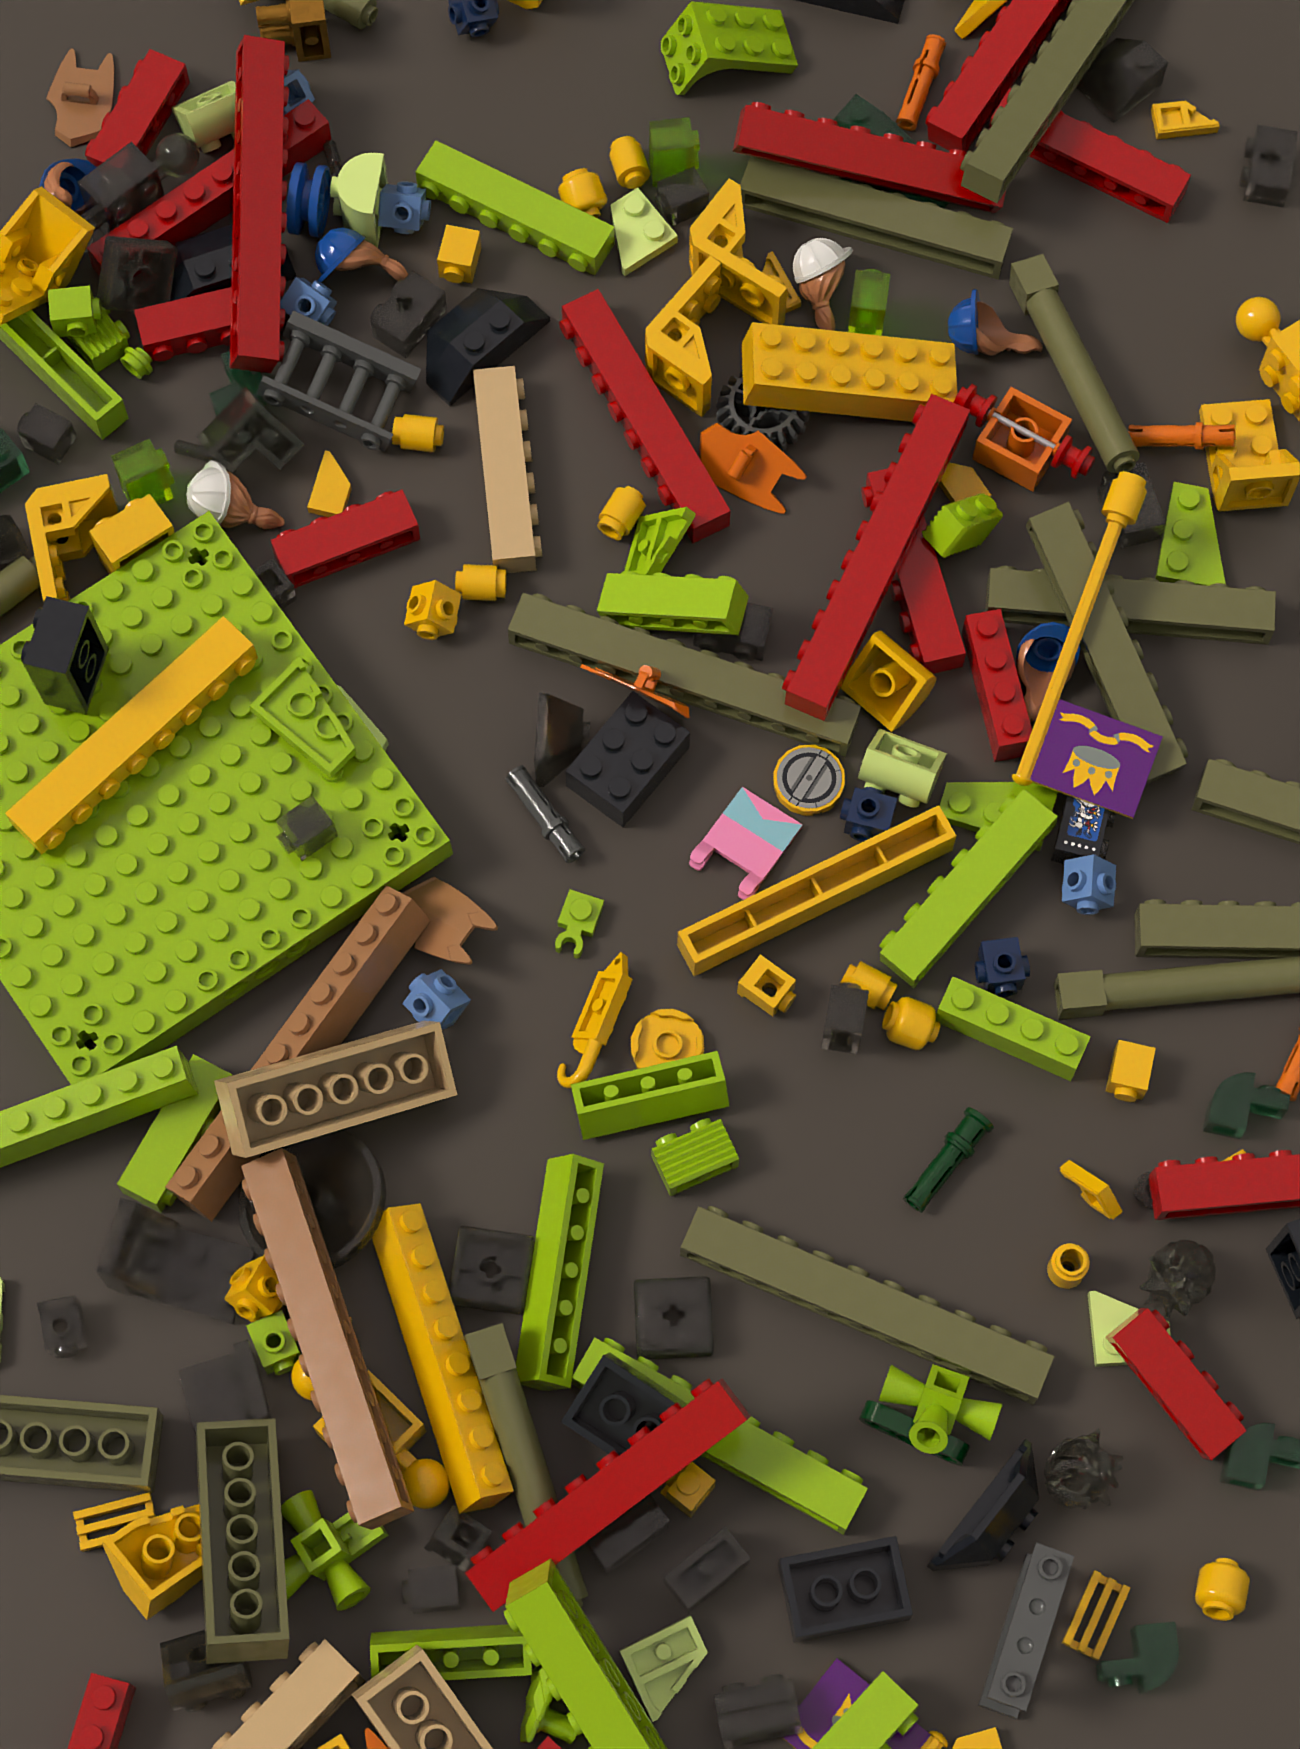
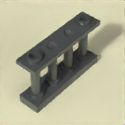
[257,311,421,452]
[978,1542,1074,1720]

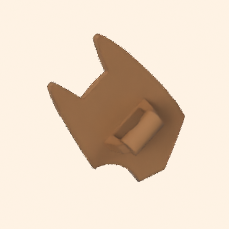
[46,49,115,147]
[403,877,498,965]

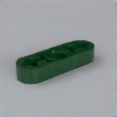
[859,1400,970,1466]

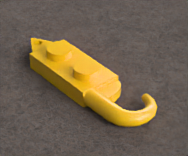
[557,952,633,1088]

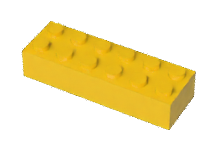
[742,322,957,422]

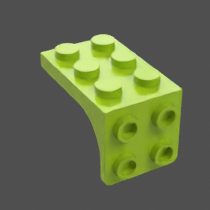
[661,1,798,95]

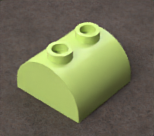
[171,81,236,153]
[330,153,388,248]
[858,729,947,808]

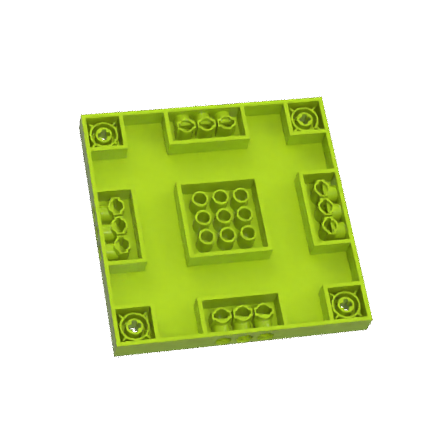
[0,511,453,1085]

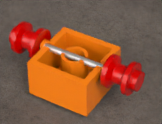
[953,384,1096,492]

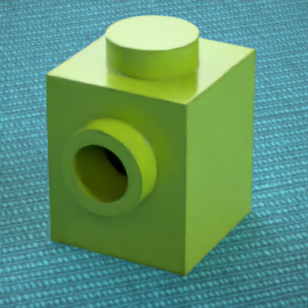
[48,285,102,338]
[246,1310,301,1375]

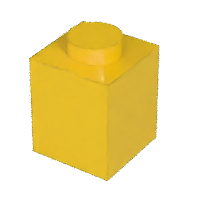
[437,225,481,284]
[1105,1040,1156,1102]

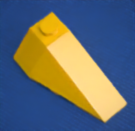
[102,1504,202,1620]

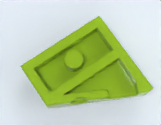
[624,507,696,575]

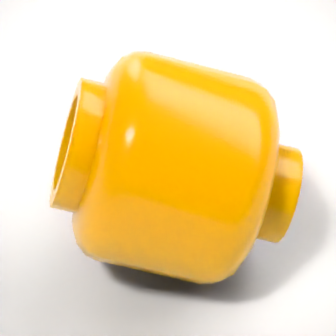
[558,168,607,218]
[882,997,940,1050]
[1195,1558,1250,1621]

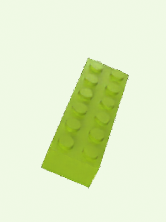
[504,1559,668,1749]

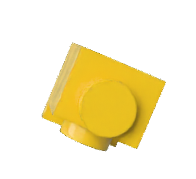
[737,954,797,1017]
[660,1462,716,1518]

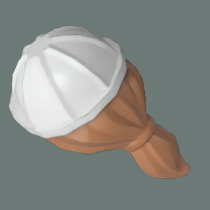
[793,238,853,331]
[186,460,285,529]

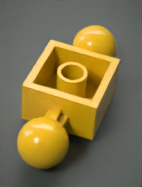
[1236,297,1300,422]
[291,1359,450,1509]

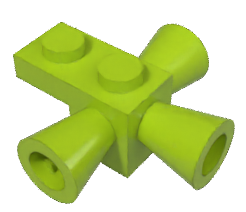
[879,1364,1002,1454]
[281,1490,389,1611]

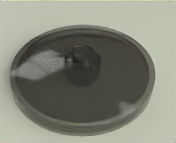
[238,1129,386,1269]

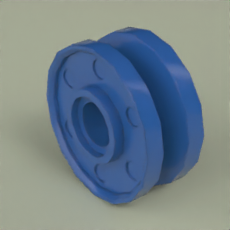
[286,162,331,238]

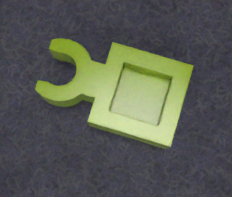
[555,889,604,959]

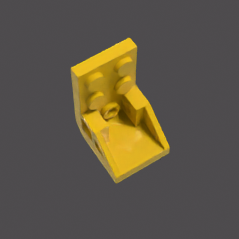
[689,178,787,325]
[0,186,95,326]
[645,256,722,417]
[1199,399,1300,512]
[25,474,119,602]

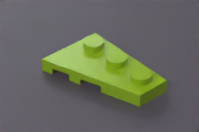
[1155,482,1226,586]
[249,656,356,778]
[940,782,1058,851]

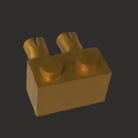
[256,0,331,62]

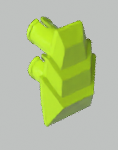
[520,1665,577,1744]

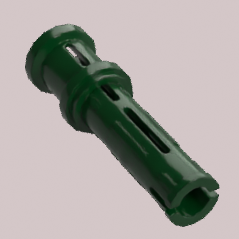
[903,1107,994,1213]

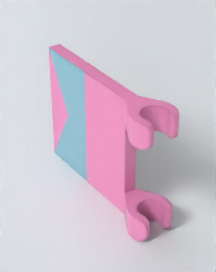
[689,787,803,900]

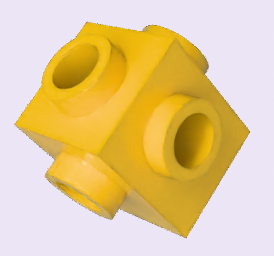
[404,580,462,640]
[224,1255,283,1323]

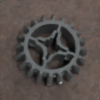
[716,369,810,452]

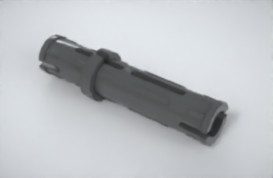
[505,765,585,863]

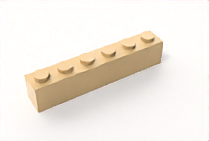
[473,366,542,573]

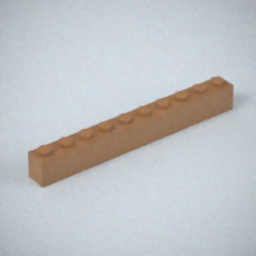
[165,885,431,1222]
[241,1148,415,1530]

